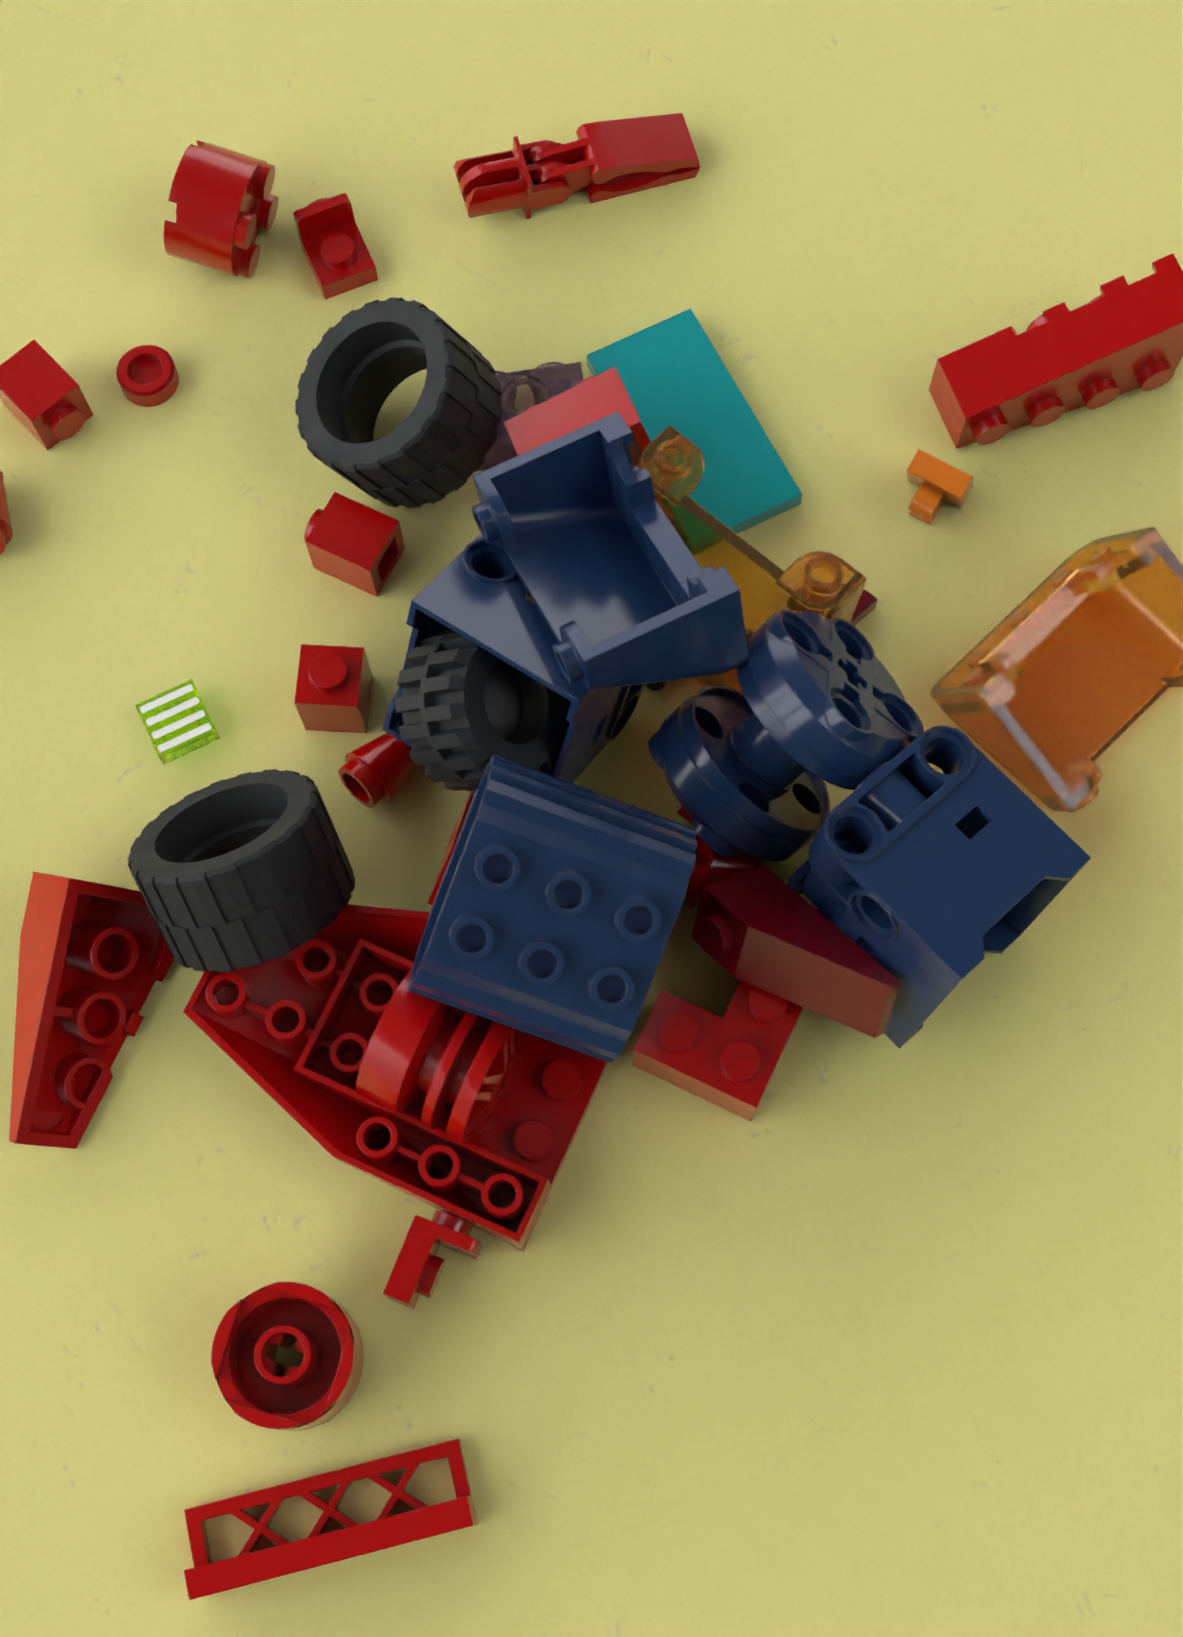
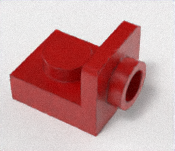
[293,193,378,300]
[383,1210,482,1309]

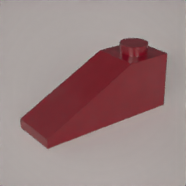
[691,864,901,1038]

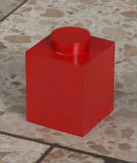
[0,339,93,451]
[304,492,405,597]
[294,644,373,733]

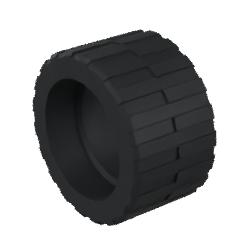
[295,297,503,508]
[128,769,355,972]

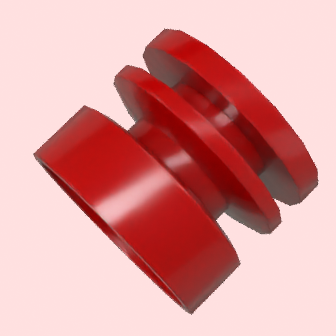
[356,970,522,1144]

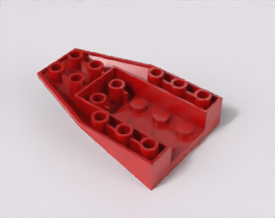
[183,904,609,1251]

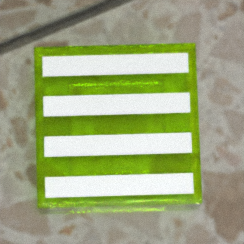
[135,679,220,765]

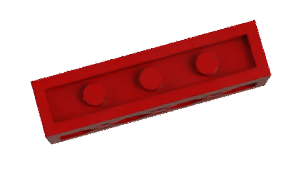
[184,1439,478,1600]

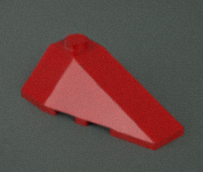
[9,871,174,1149]

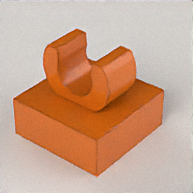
[907,449,973,525]

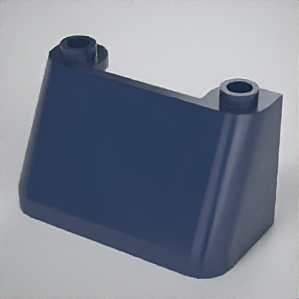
[471,411,749,691]

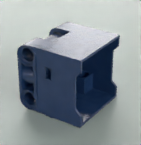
[382,534,645,783]
[787,726,1091,1049]

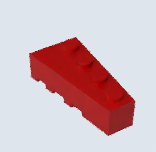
[929,253,1183,449]

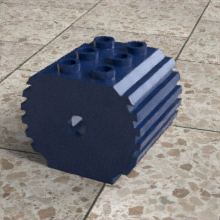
[407,754,697,1063]

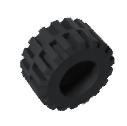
[395,628,570,792]

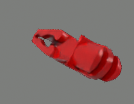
[453,113,700,219]

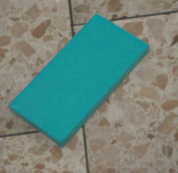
[587,308,802,553]

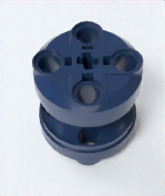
[648,610,924,862]

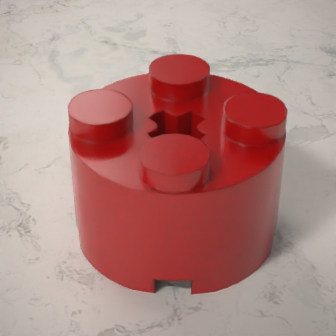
[163,140,278,279]
[211,1282,364,1431]

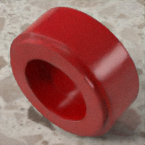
[116,345,179,407]

